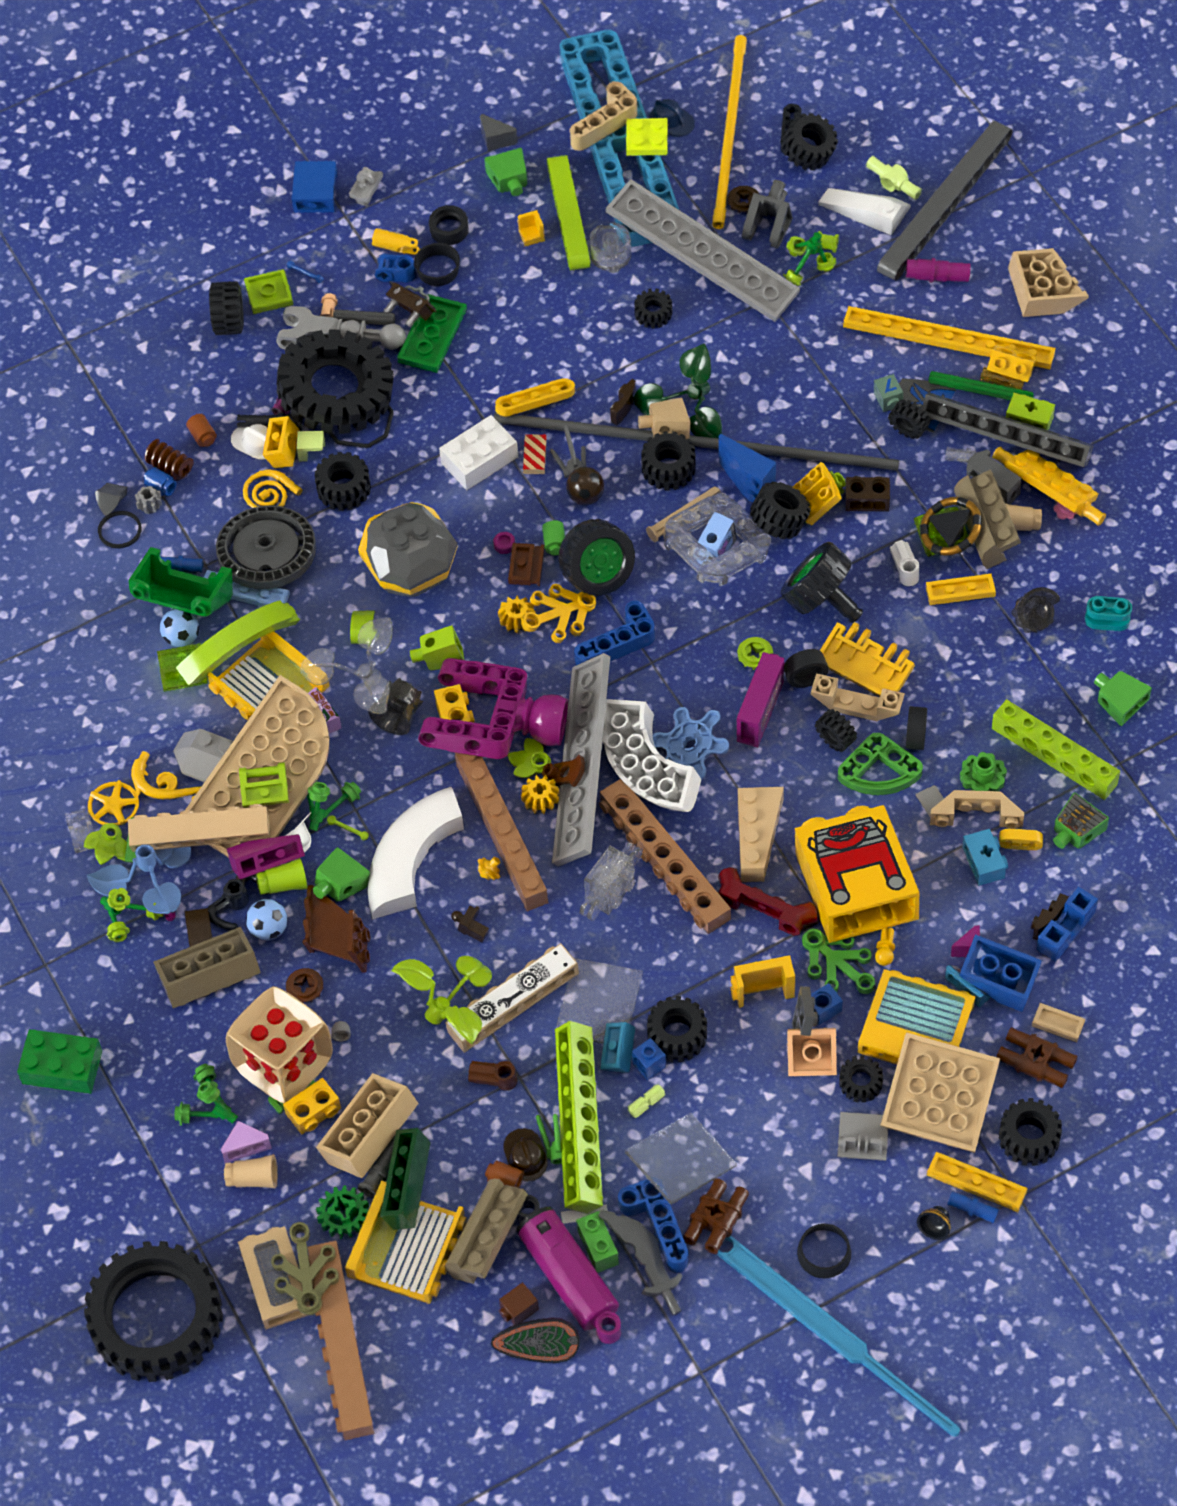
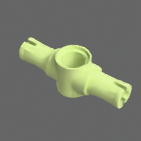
[866,156,922,200]

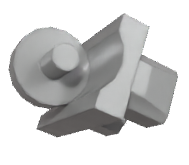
[349,167,383,206]

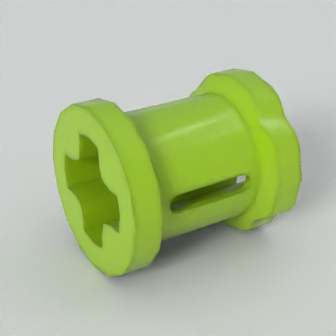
[818,231,839,253]

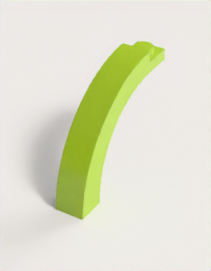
[176,600,300,685]

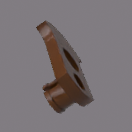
[542,754,585,787]

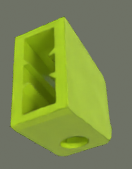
[410,625,464,670]

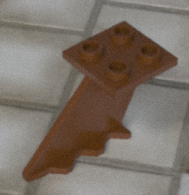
[303,885,371,973]

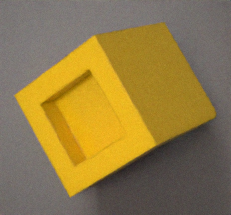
[518,210,545,247]

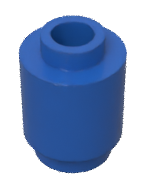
[144,467,177,496]

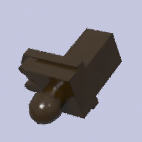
[451,905,489,943]

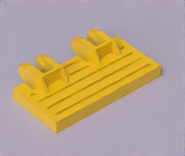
[820,622,915,697]

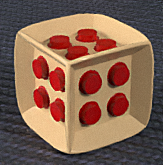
[226,986,333,1103]

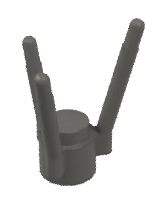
[550,425,586,478]

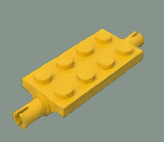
[992,446,1106,526]

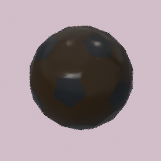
[566,466,604,505]

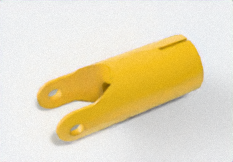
[372,228,420,255]

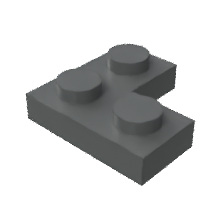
[792,986,818,1036]

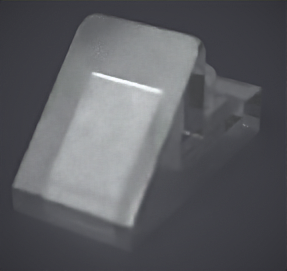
[65,807,94,853]

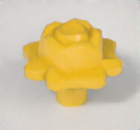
[477,857,501,880]

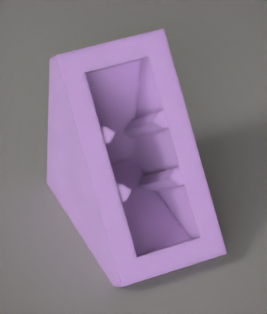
[221,1121,272,1163]

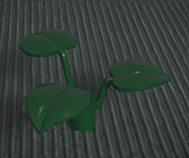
[634,343,722,439]

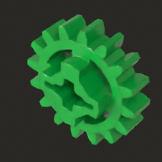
[316,1185,369,1239]

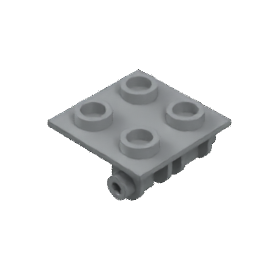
[837,1112,888,1161]

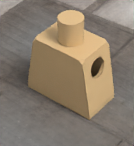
[638,398,690,439]

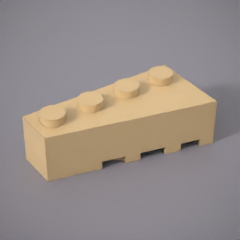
[738,787,784,882]

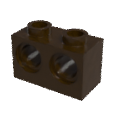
[845,476,890,511]

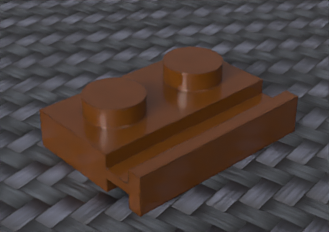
[508,543,545,586]

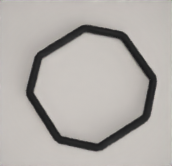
[328,392,394,448]

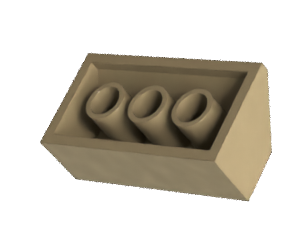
[153,927,261,1008]

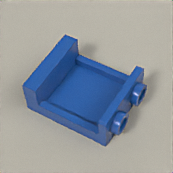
[292,161,338,213]

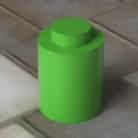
[542,520,565,556]

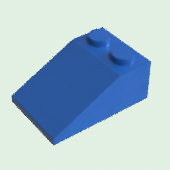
[719,434,776,502]
[959,934,1042,1012]

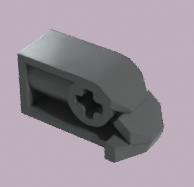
[966,450,1021,505]

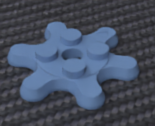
[652,707,729,779]

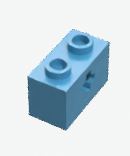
[962,829,1008,886]

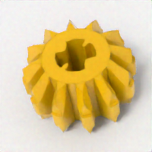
[498,595,536,634]
[521,774,560,814]

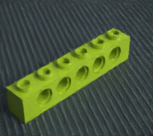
[992,699,1120,800]

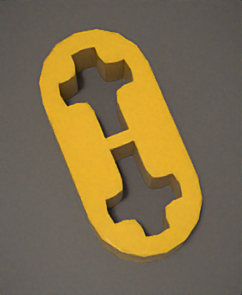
[999,829,1043,850]

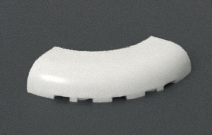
[602,699,701,812]
[368,787,464,919]

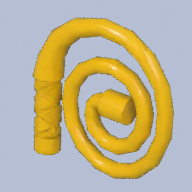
[243,469,303,508]

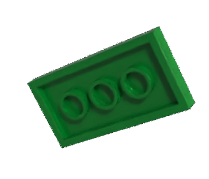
[397,294,467,373]

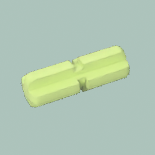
[628,1084,665,1118]

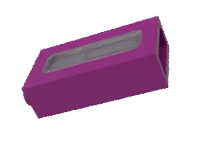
[737,652,784,748]

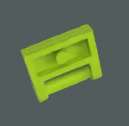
[239,762,289,808]

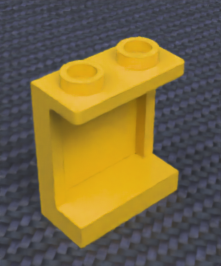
[730,955,795,1008]

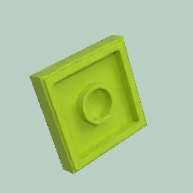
[244,269,294,314]

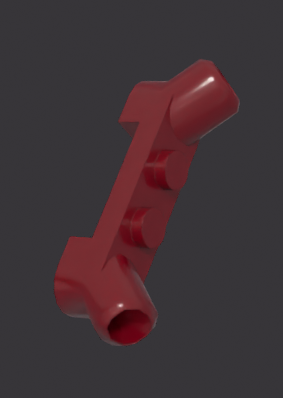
[718,867,818,936]

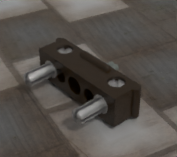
[383,283,436,327]

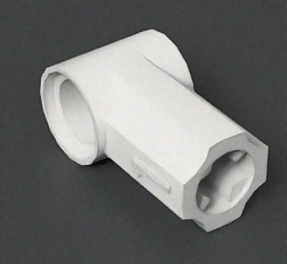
[890,540,919,586]

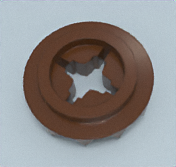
[286,968,324,1003]

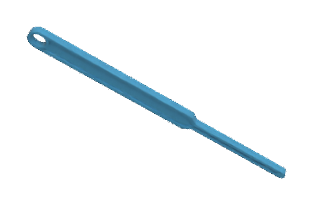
[717,1236,960,1437]

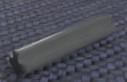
[333,309,396,325]

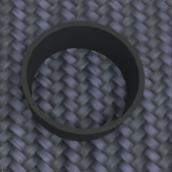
[414,243,460,286]
[797,1223,851,1279]

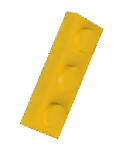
[926,573,996,605]

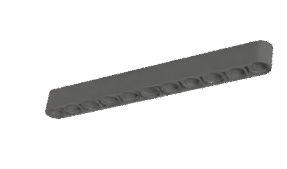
[877,120,1013,281]

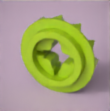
[737,637,773,670]

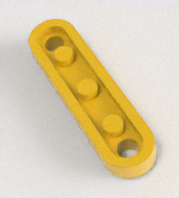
[495,378,575,417]

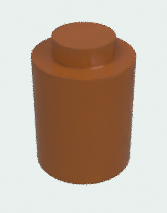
[186,414,217,447]
[485,1160,524,1188]

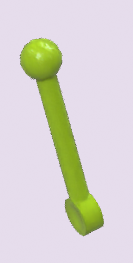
[327,815,369,840]

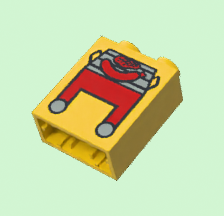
[795,805,920,943]

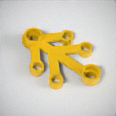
[521,584,596,643]

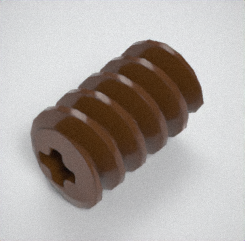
[145,439,194,481]

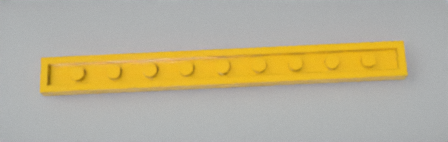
[843,306,1056,370]

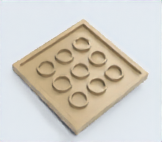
[880,1032,1000,1153]

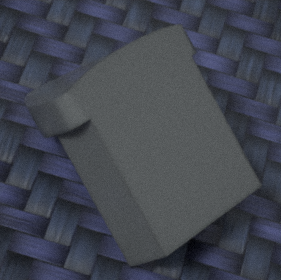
[95,482,127,516]

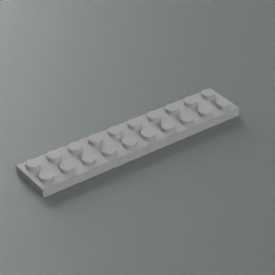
[606,179,800,322]
[552,653,610,867]

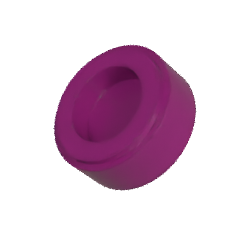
[493,532,515,554]

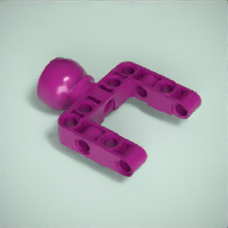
[418,658,568,759]

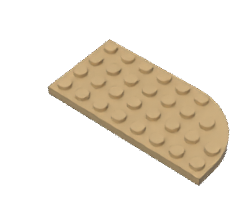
[185,675,329,858]

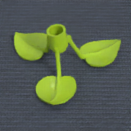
[391,956,492,1044]

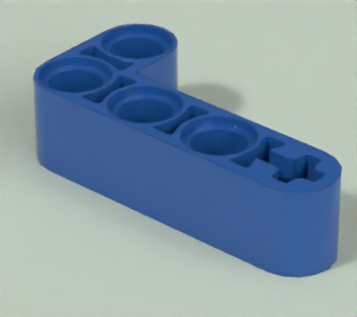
[574,601,655,666]
[618,1178,689,1273]

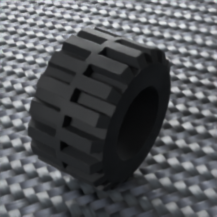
[782,113,838,170]
[209,281,244,335]
[641,431,696,490]
[314,452,371,511]
[750,482,811,539]
[647,996,707,1062]
[999,1098,1062,1166]

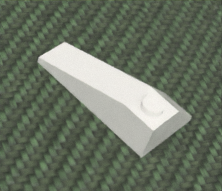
[818,188,911,235]

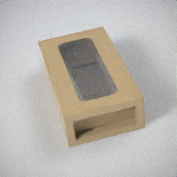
[238,1226,311,1330]

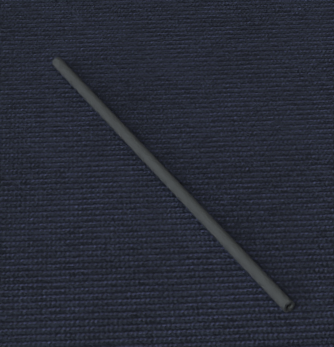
[494,412,899,471]

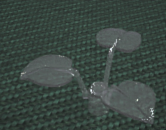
[300,617,393,714]

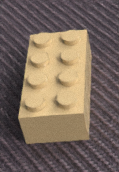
[316,1073,418,1178]

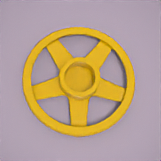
[88,780,139,826]

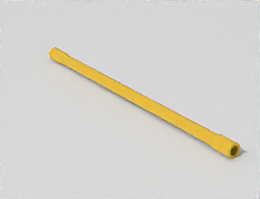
[712,35,747,229]

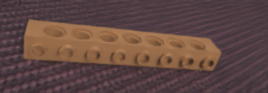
[599,779,731,934]

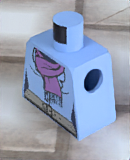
[696,512,737,568]

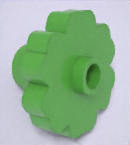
[960,752,1007,792]

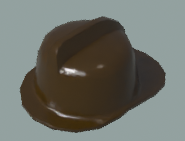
[503,1128,548,1181]

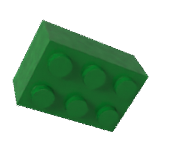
[17,1029,103,1094]

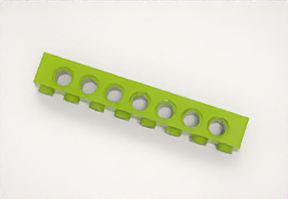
[555,1021,603,1214]

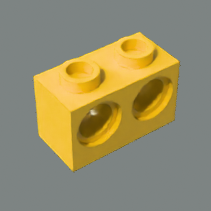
[987,344,1037,382]
[434,684,475,723]
[283,1077,341,1135]

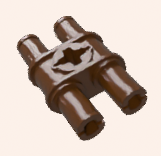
[996,1027,1078,1089]
[683,1178,749,1254]

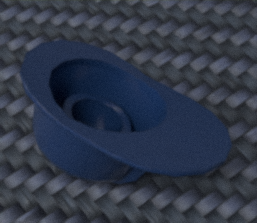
[649,99,695,136]

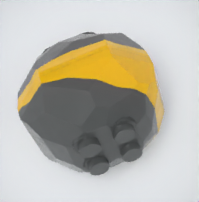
[358,502,458,597]

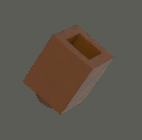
[499,1282,539,1325]

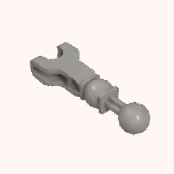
[276,306,406,350]

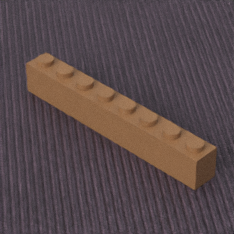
[455,752,548,911]
[307,1241,375,1440]

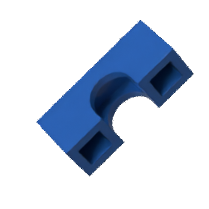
[1036,886,1098,962]

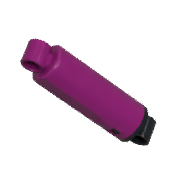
[516,1195,621,1344]

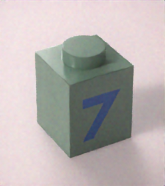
[874,374,903,412]

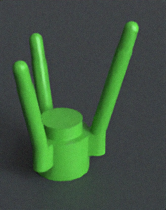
[536,1114,562,1164]

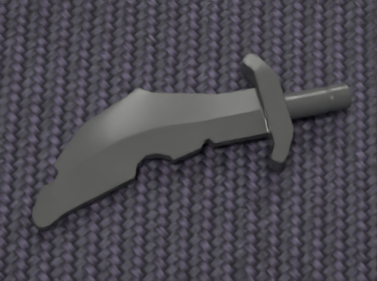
[598,1210,682,1316]

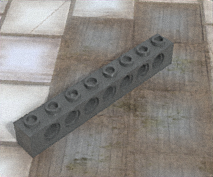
[922,393,1094,467]

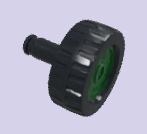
[558,519,635,596]
[781,542,863,623]

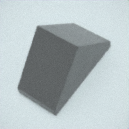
[480,114,518,151]

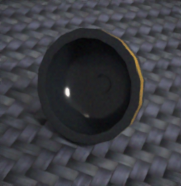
[916,1206,951,1240]

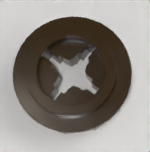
[727,186,759,214]

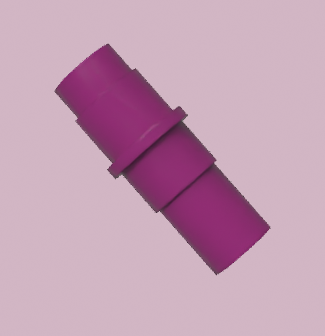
[906,258,971,283]

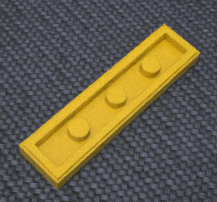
[927,1152,1028,1212]

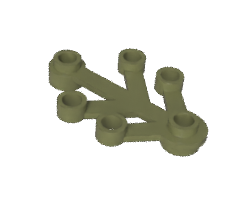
[271,1222,339,1315]

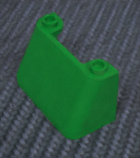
[129,547,233,616]

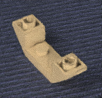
[811,673,905,721]
[930,790,1024,829]

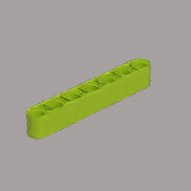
[547,155,591,271]

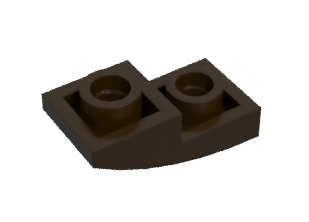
[610,378,636,426]
[1031,893,1069,940]
[184,908,212,947]

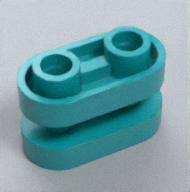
[1085,596,1132,631]

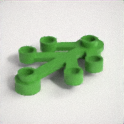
[802,929,875,994]

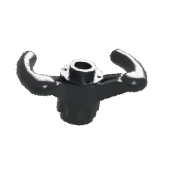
[207,874,269,931]

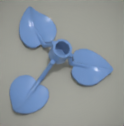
[87,844,191,914]

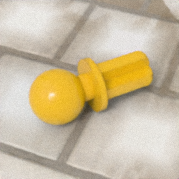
[875,927,895,966]

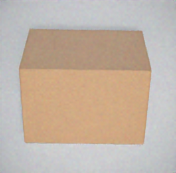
[787,1028,837,1076]

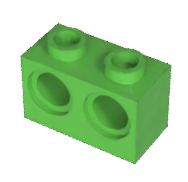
[576,1211,619,1273]

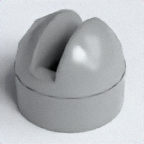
[331,1021,351,1042]

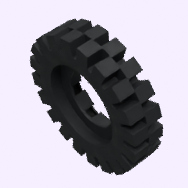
[276,329,394,434]

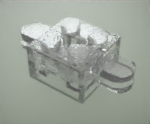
[579,842,643,921]

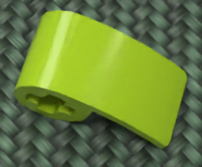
[350,610,375,644]

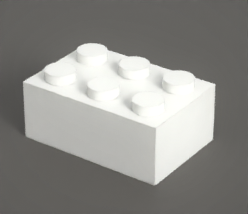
[439,415,518,490]

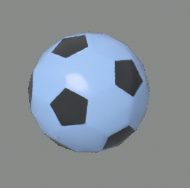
[160,609,199,647]
[246,899,288,941]

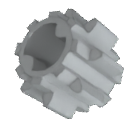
[135,486,162,514]

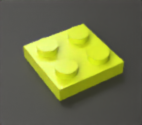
[626,118,668,156]

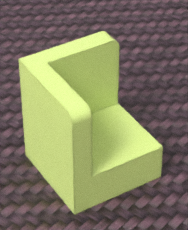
[297,431,325,461]

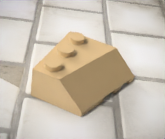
[1008,248,1089,317]

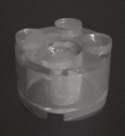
[589,223,632,273]

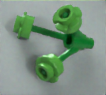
[307,780,361,831]
[175,1064,238,1126]

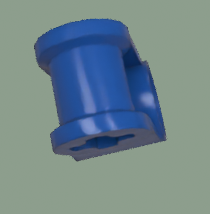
[375,254,416,283]

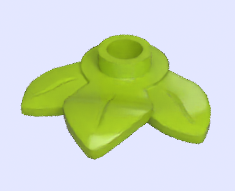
[507,738,551,778]
[84,823,127,865]

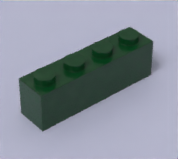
[380,1128,431,1230]

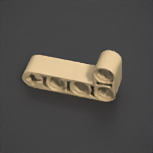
[570,82,637,151]

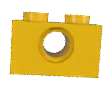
[263,416,300,468]

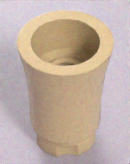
[1006,504,1042,531]
[224,1154,278,1189]

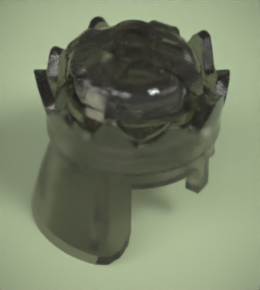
[1011,587,1060,633]
[368,678,423,735]

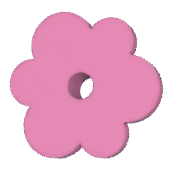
[1054,502,1076,520]

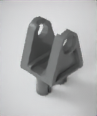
[742,180,793,249]

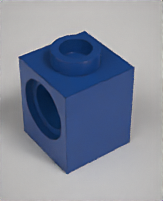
[811,983,843,1025]
[632,1038,666,1081]

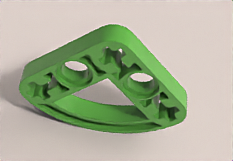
[837,732,923,795]

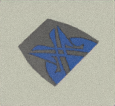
[891,378,956,433]

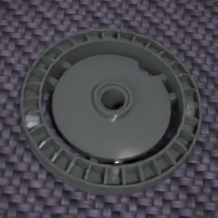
[216,505,316,589]

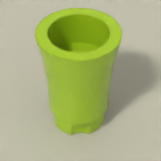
[255,858,307,895]

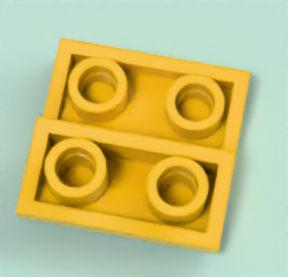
[793,462,842,525]

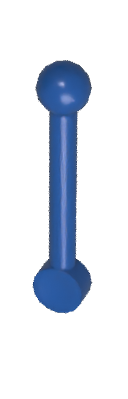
[287,261,324,283]

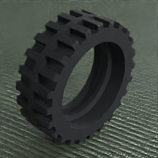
[84,1241,223,1382]

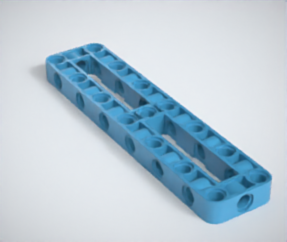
[559,30,679,247]

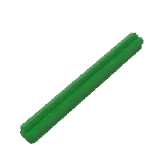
[929,371,1034,400]

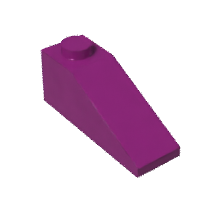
[227,834,305,879]

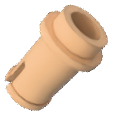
[320,293,338,317]

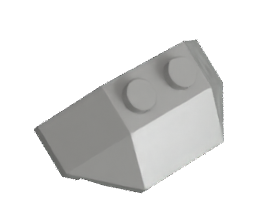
[173,729,233,782]

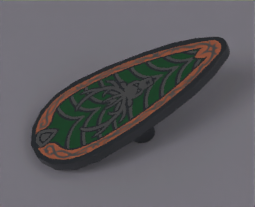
[491,1317,580,1363]

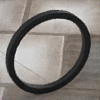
[98,511,142,549]

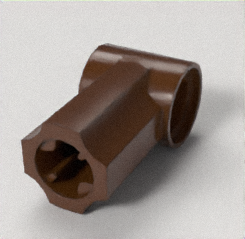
[468,1061,518,1091]

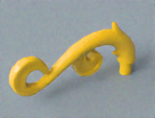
[131,751,201,799]

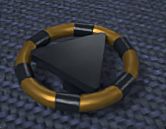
[920,497,982,555]

